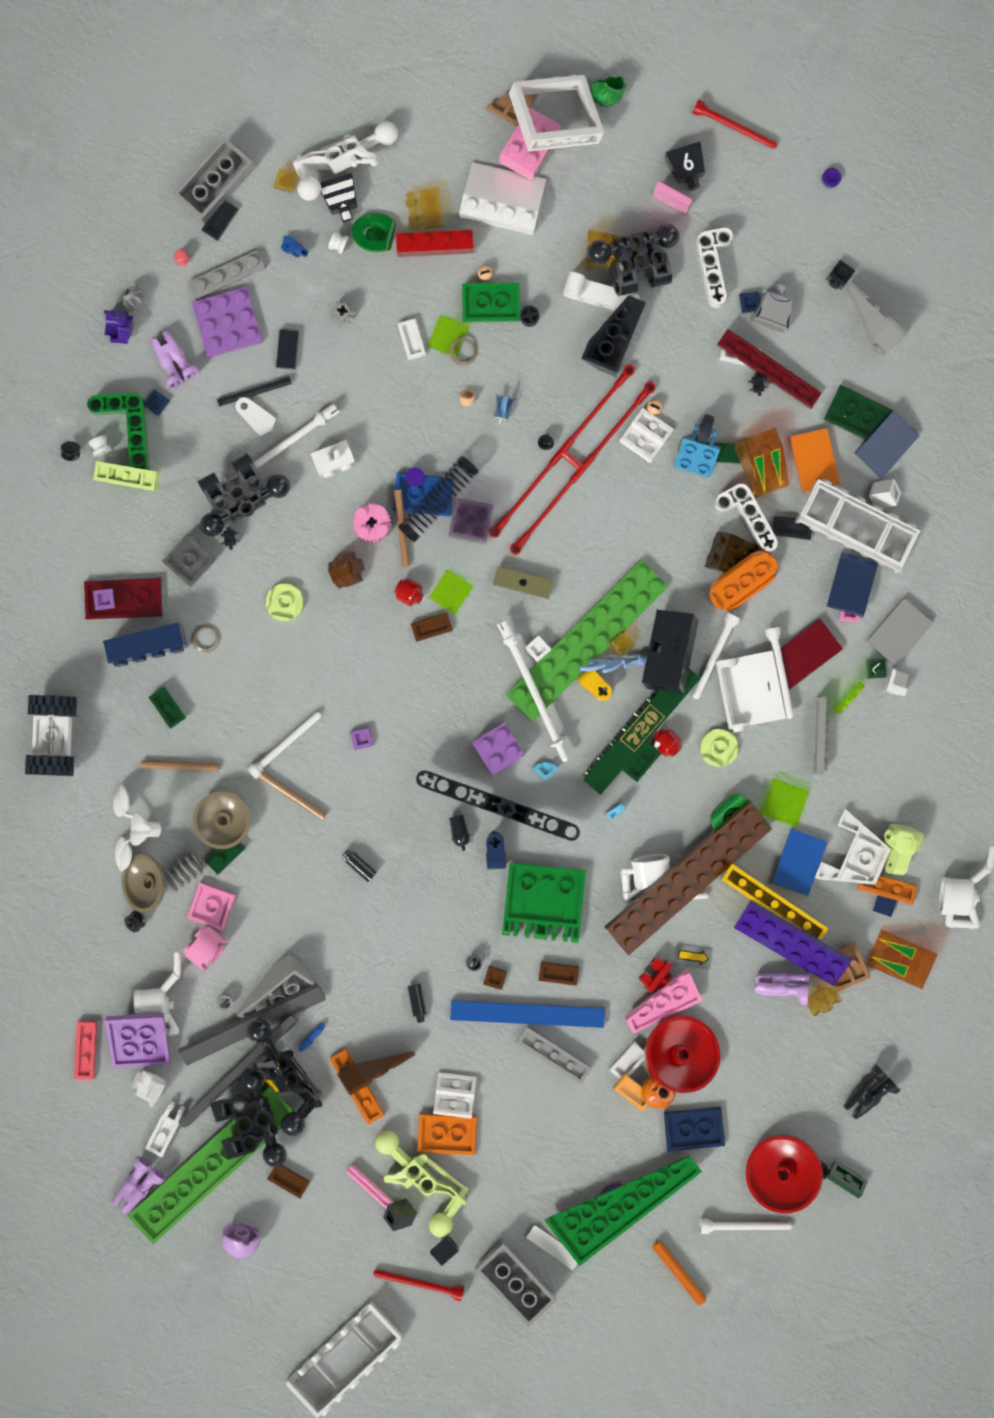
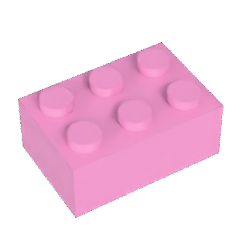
[499,107,562,181]

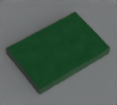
[823,385,892,440]

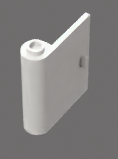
[716,651,786,733]

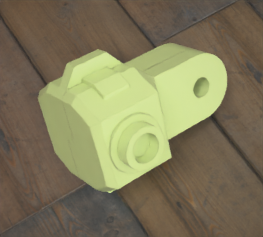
[884,824,924,875]

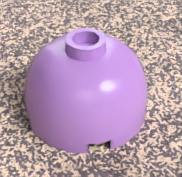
[222,1222,261,1259]

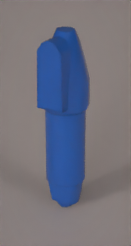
[298,1023,325,1052]

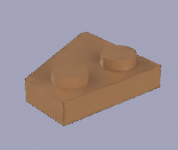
[486,93,538,127]
[836,942,871,992]

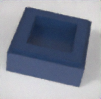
[739,292,760,314]
[144,389,170,416]
[872,895,897,917]

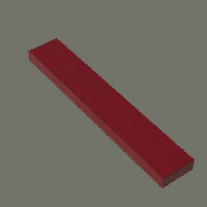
[717,329,822,409]

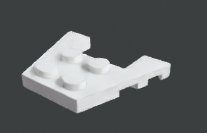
[815,810,891,885]

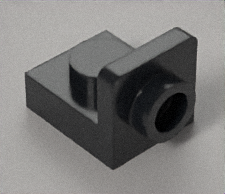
[826,260,856,290]

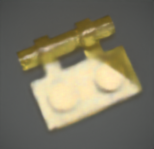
[406,187,444,231]

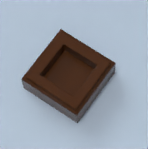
[483,966,507,990]

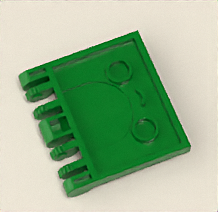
[502,862,586,943]

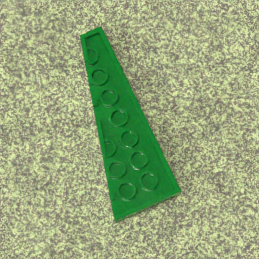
[545,1155,702,1266]

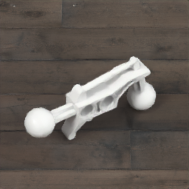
[292,121,398,201]

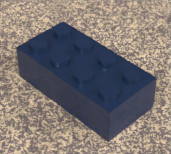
[103,623,188,668]

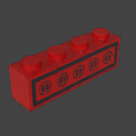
[396,230,474,257]

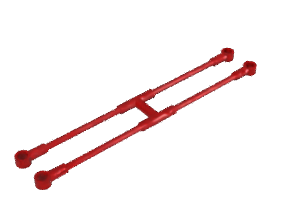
[489,365,655,555]

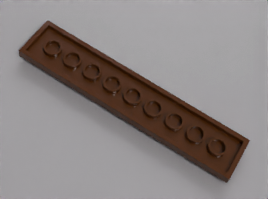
[604,800,772,956]

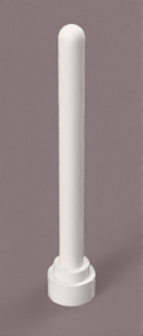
[693,613,741,699]
[765,627,794,719]
[246,712,321,779]
[700,1218,793,1234]

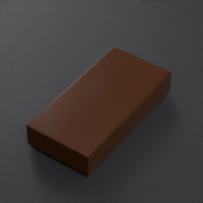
[411,613,453,642]
[538,961,579,986]
[267,1165,310,1199]

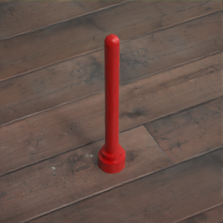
[692,99,777,149]
[373,1269,465,1302]

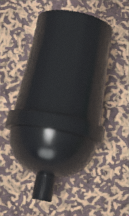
[449,815,471,851]

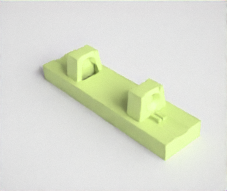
[93,461,161,491]

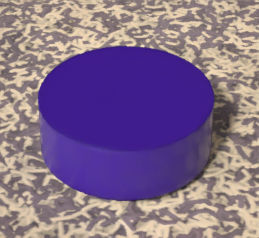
[822,168,841,188]
[405,467,425,487]

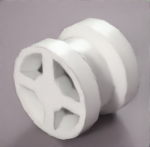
[328,231,350,254]
[88,435,112,457]

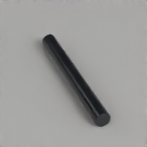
[217,377,292,407]

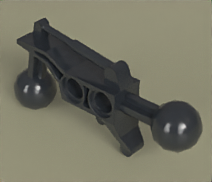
[247,1019,323,1137]

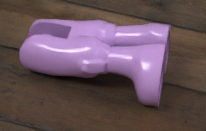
[151,330,200,389]
[754,971,810,1006]
[112,1156,166,1214]

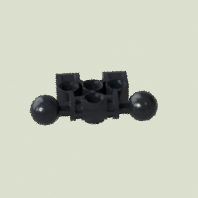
[587,224,679,296]
[197,453,290,537]
[210,1069,287,1167]

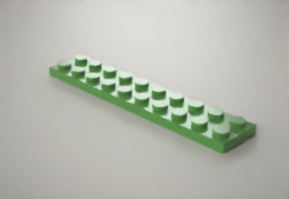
[506,560,668,722]
[128,1087,295,1244]

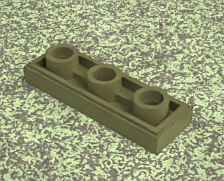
[493,566,553,599]

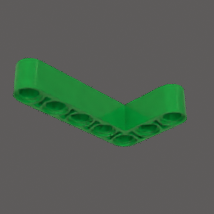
[87,392,150,470]

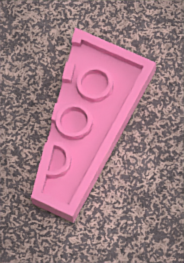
[625,969,702,1034]

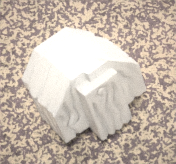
[131,1070,166,1107]

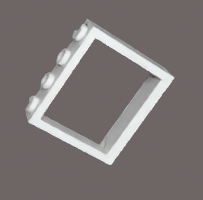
[509,75,604,151]

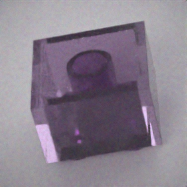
[448,498,494,545]

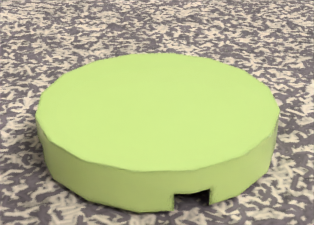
[266,583,304,621]
[700,729,738,767]

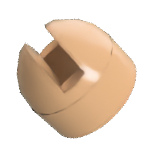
[478,265,493,282]
[459,390,475,407]
[647,399,662,416]

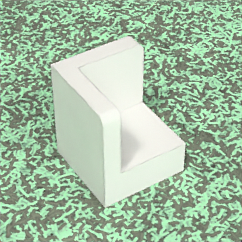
[868,479,902,508]
[884,668,909,696]

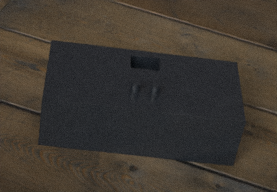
[642,609,699,694]

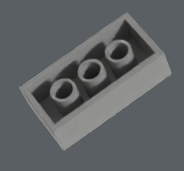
[173,137,255,224]
[475,1239,557,1327]

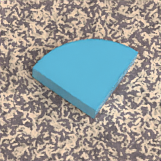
[532,762,559,781]
[605,803,625,819]

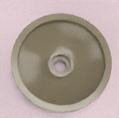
[193,791,251,849]
[122,854,165,912]

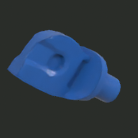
[281,235,309,257]

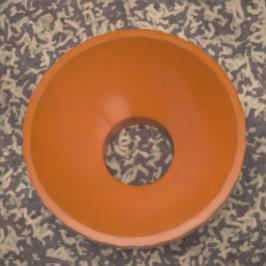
[642,1075,676,1109]

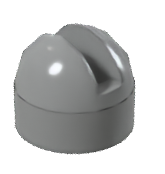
[217,994,232,1011]

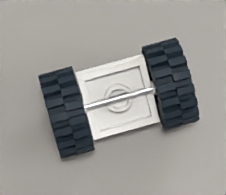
[25,695,77,776]

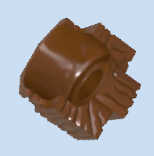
[328,551,366,589]

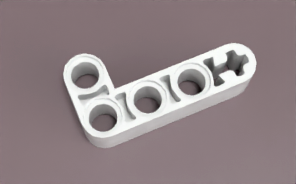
[696,228,733,308]
[563,272,640,311]
[714,484,778,553]

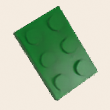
[462,283,520,323]

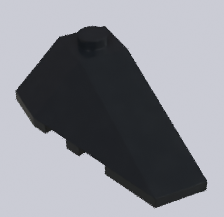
[581,295,646,377]

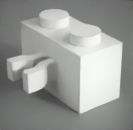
[311,440,356,478]

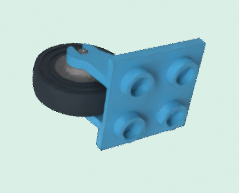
[674,414,721,478]

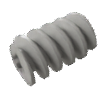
[164,852,204,893]

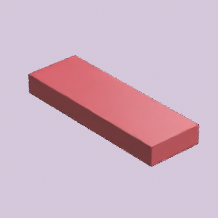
[74,1020,98,1080]

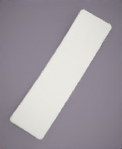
[526,1226,577,1270]

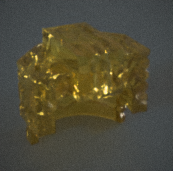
[807,985,841,1017]

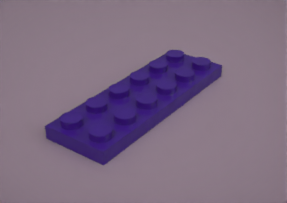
[734,900,852,986]

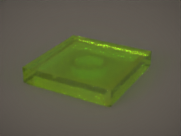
[829,681,865,715]
[761,779,809,827]

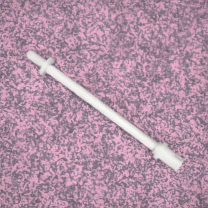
[222,403,340,492]
[497,620,569,762]

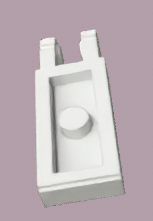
[145,1101,186,1157]

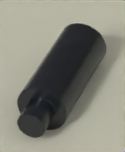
[342,850,377,883]
[407,983,426,1023]

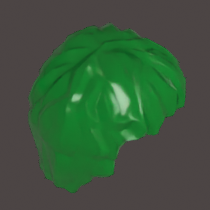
[589,76,627,107]

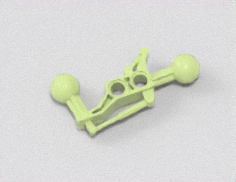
[375,1130,468,1237]

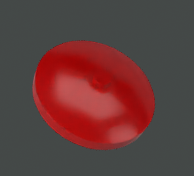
[644,1015,721,1094]
[745,1135,823,1214]

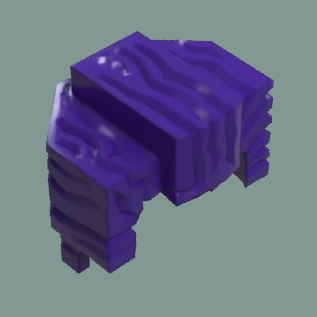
[104,309,134,344]

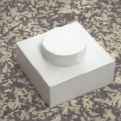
[524,635,552,662]

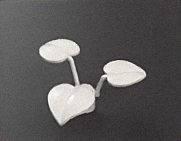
[113,783,161,872]

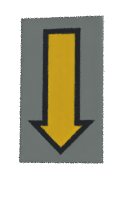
[674,943,713,970]

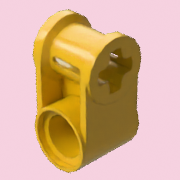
[577,670,612,701]

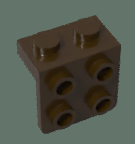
[705,531,758,573]

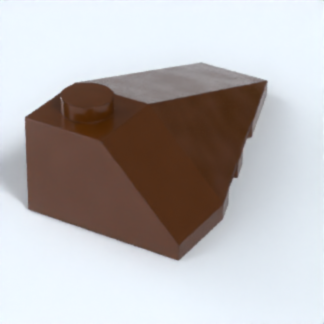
[337,1051,416,1096]

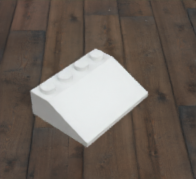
[459,162,546,235]

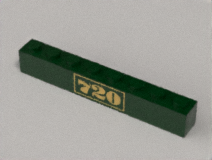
[582,668,701,795]

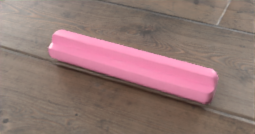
[346,1165,394,1209]

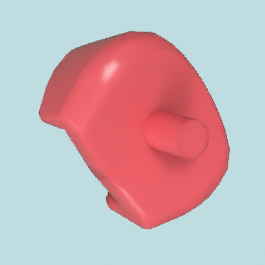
[174,248,190,267]

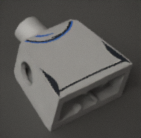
[750,284,793,333]

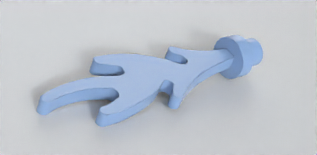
[580,654,647,673]

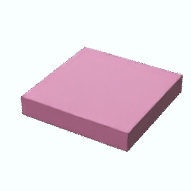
[653,181,692,214]
[187,882,236,931]

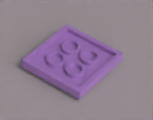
[192,287,263,358]
[105,1013,171,1068]

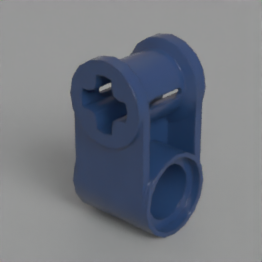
[486,832,506,870]

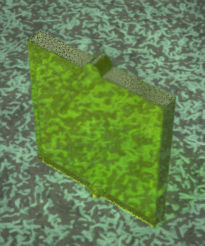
[428,315,469,358]
[429,570,473,615]

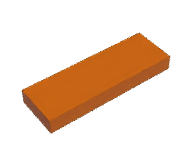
[856,875,917,905]

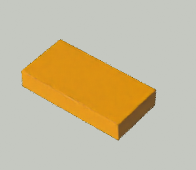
[613,1073,648,1112]

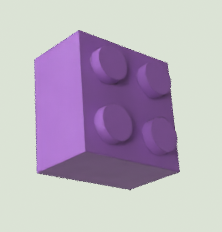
[472,722,524,775]

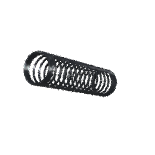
[398,456,479,542]

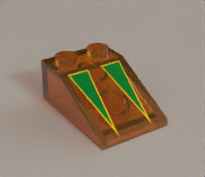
[734,428,789,498]
[866,930,938,990]

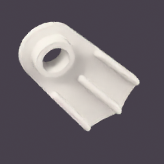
[235,397,276,436]

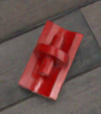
[639,956,673,993]

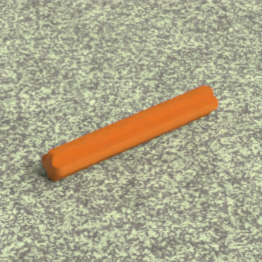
[652,1240,707,1306]

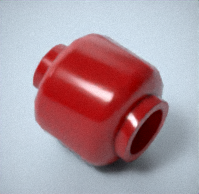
[394,578,424,606]
[654,729,682,757]

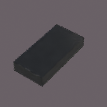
[202,200,239,241]
[276,329,299,370]
[773,516,812,541]

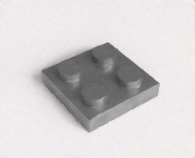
[162,533,217,587]

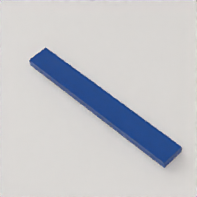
[450,1000,605,1028]

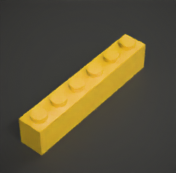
[719,864,828,940]

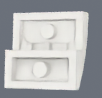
[619,408,674,463]
[433,1072,476,1118]

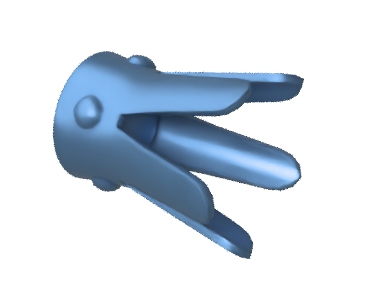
[494,394,516,424]

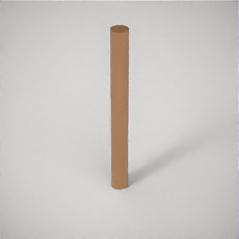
[394,490,410,567]
[141,760,219,771]
[259,772,326,820]

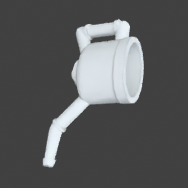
[939,846,994,929]
[620,854,708,901]
[134,951,181,1036]

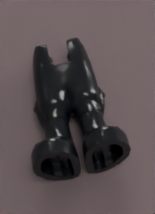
[843,1064,901,1119]

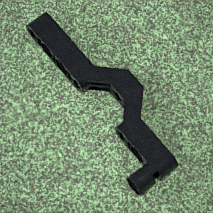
[416,770,580,841]

